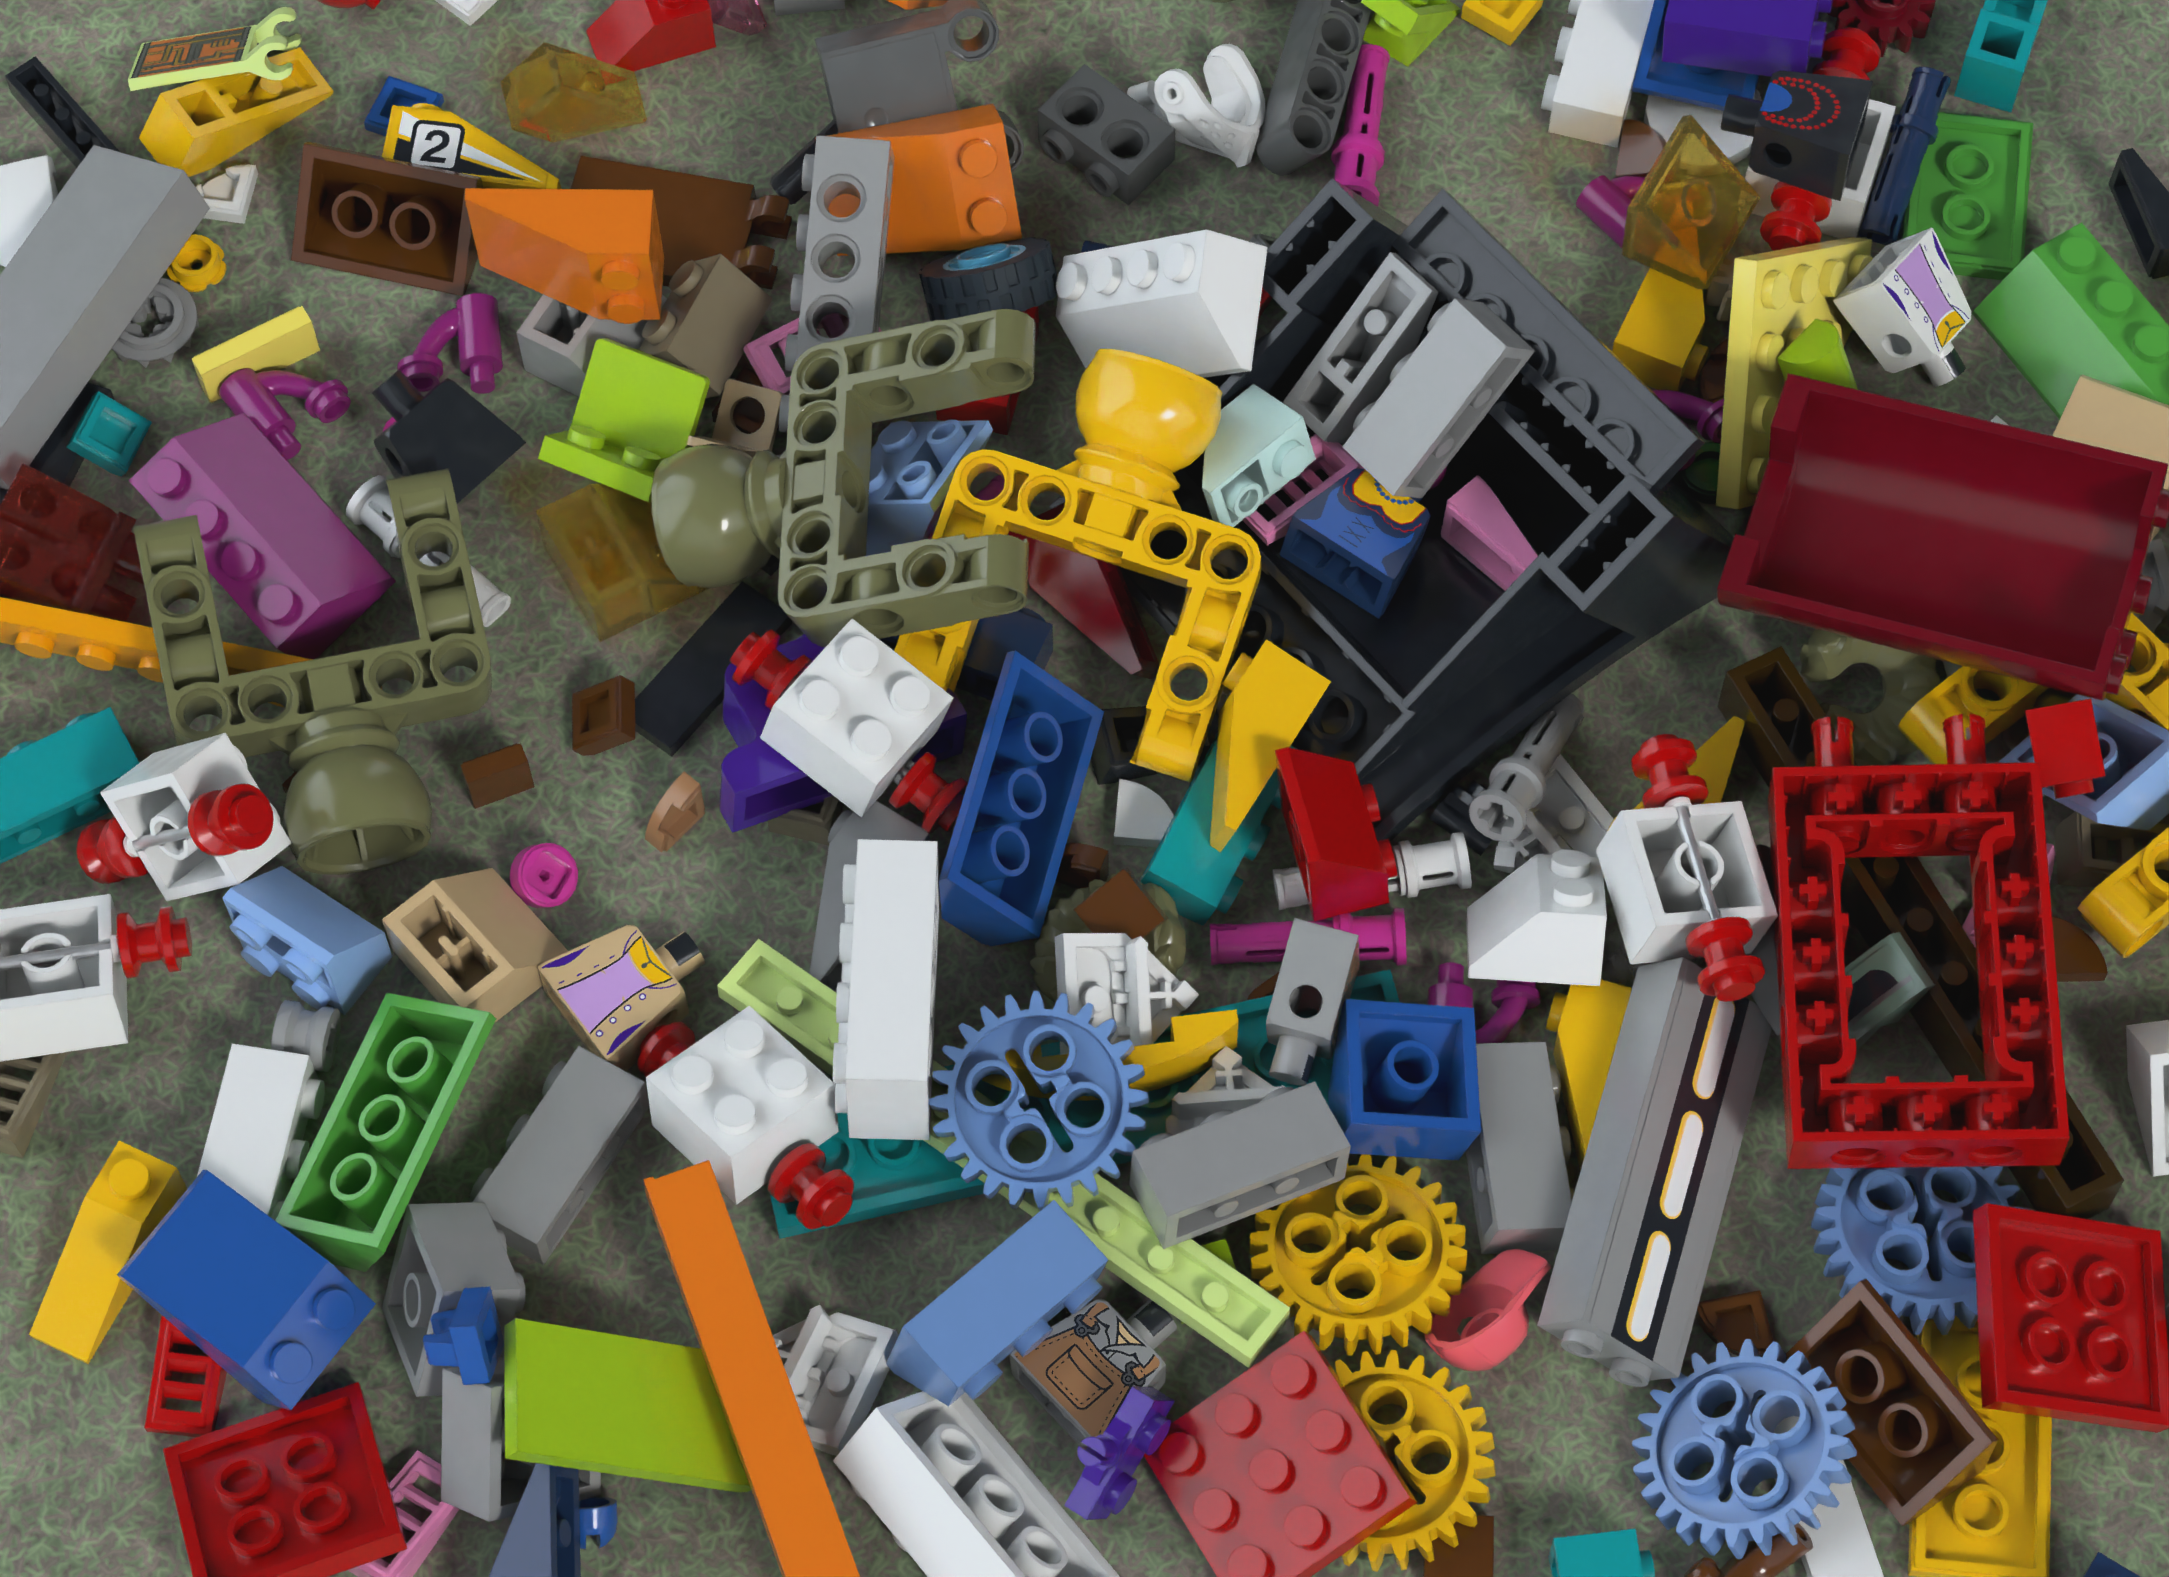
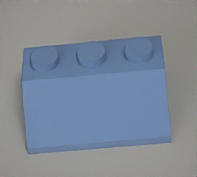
[886,1200,1108,1406]

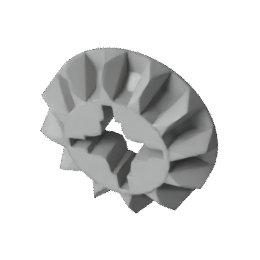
[111,278,199,368]

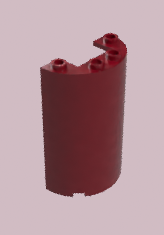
[1717,373,2169,701]

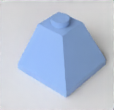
[1998,694,2169,830]

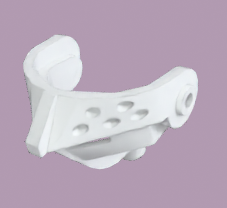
[1127,44,1266,168]

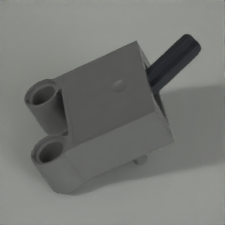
[770,0,1024,205]

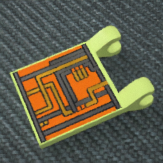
[128,7,302,91]

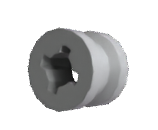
[271,1000,341,1072]

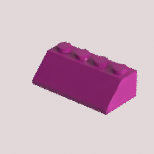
[129,413,396,660]

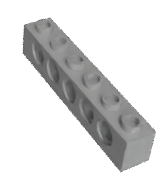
[777,135,895,458]

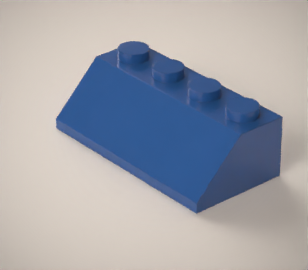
[939,650,1104,946]

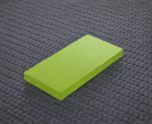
[504,1318,751,1492]

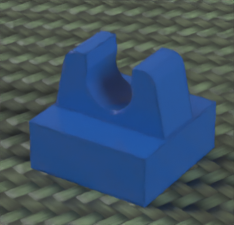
[423,1286,504,1385]

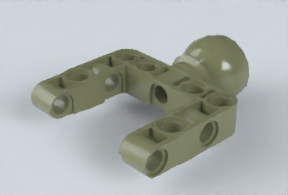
[651,309,1036,647]
[133,468,492,875]

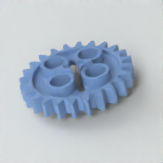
[929,991,1149,1211]
[1811,1166,2029,1335]
[1632,1339,1857,1559]

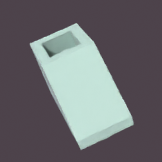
[1202,384,1316,527]

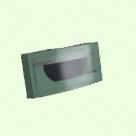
[1845,932,1935,1051]

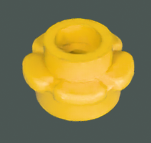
[167,234,227,292]

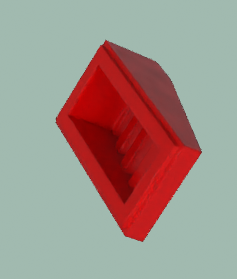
[144,1316,227,1437]

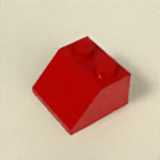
[1275,747,1398,922]

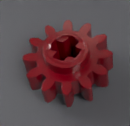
[1827,0,1936,57]

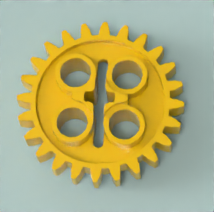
[1250,1154,1467,1356]
[1335,1350,1496,1572]

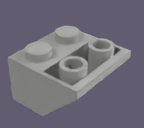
[516,294,667,397]

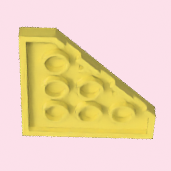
[1716,237,1873,509]

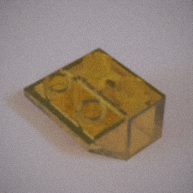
[536,483,709,642]

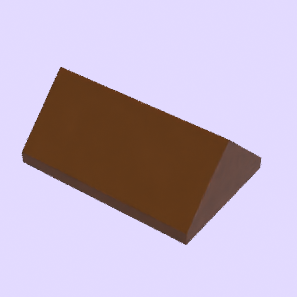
[291,142,483,296]
[1786,1279,1998,1526]

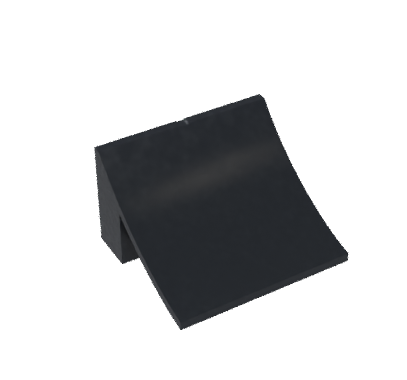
[1049,178,1734,842]

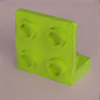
[538,338,710,502]

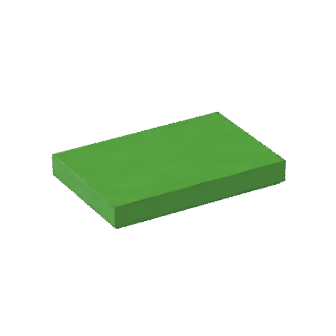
[1902,112,2033,280]

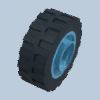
[919,237,1057,321]

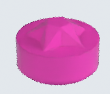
[510,843,578,908]

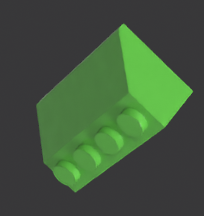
[1972,222,2169,419]
[275,993,496,1272]

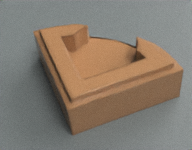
[645,771,705,852]

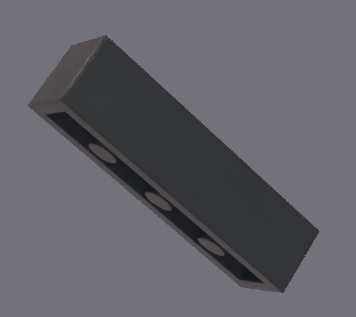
[5,56,120,168]

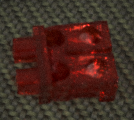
[0,463,144,622]

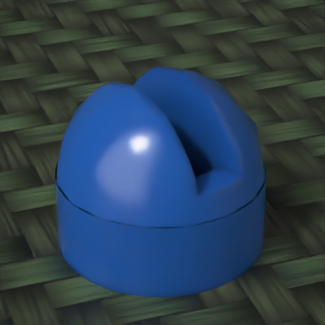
[579,1497,618,1550]

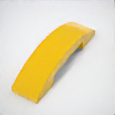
[982,1009,1239,1101]

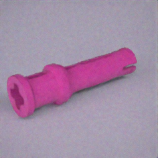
[1331,44,1390,207]
[1210,908,1407,966]

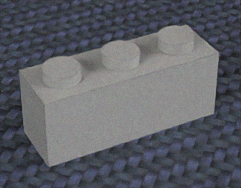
[1342,298,1535,498]
[1466,1042,1576,1254]
[469,1046,650,1266]
[1129,1081,1351,1249]

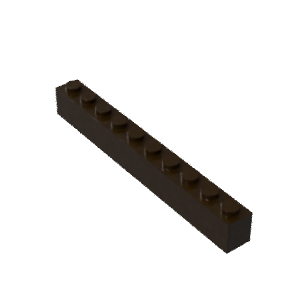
[1717,646,2124,1219]

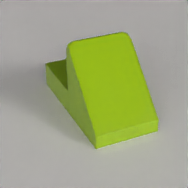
[1361,0,1462,67]

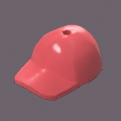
[1424,1249,1552,1371]

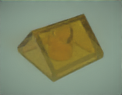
[1621,115,1761,289]

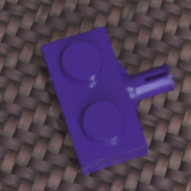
[1064,1386,1175,1520]

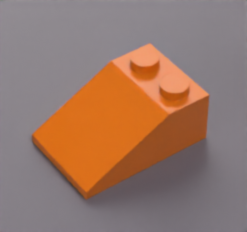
[815,104,1022,256]
[465,188,664,324]

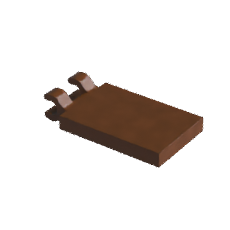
[570,156,792,290]

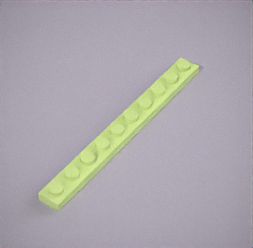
[717,939,1290,1368]

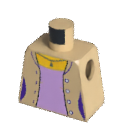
[537,925,705,1071]

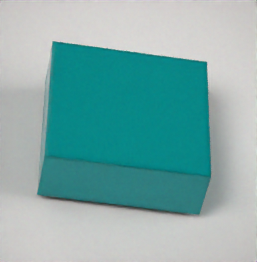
[66,391,152,477]

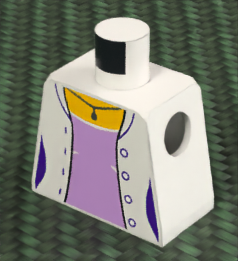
[1833,228,1971,387]

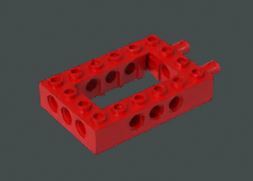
[1768,714,2070,1169]

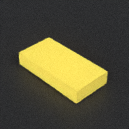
[192,306,320,403]

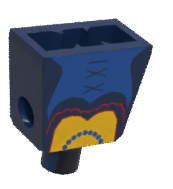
[1280,469,1431,619]

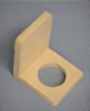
[686,379,784,457]

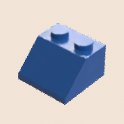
[1328,999,1481,1160]

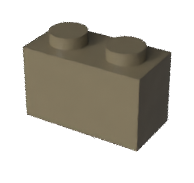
[639,254,773,398]

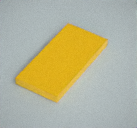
[1908,1316,2052,1577]

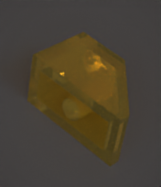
[500,42,647,143]

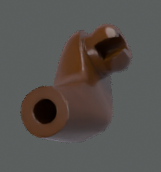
[1684,1523,1813,1577]

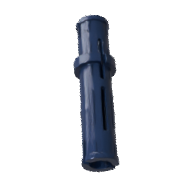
[1858,67,1951,246]

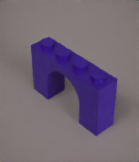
[1662,0,1833,77]

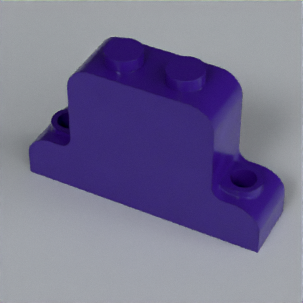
[719,634,967,833]

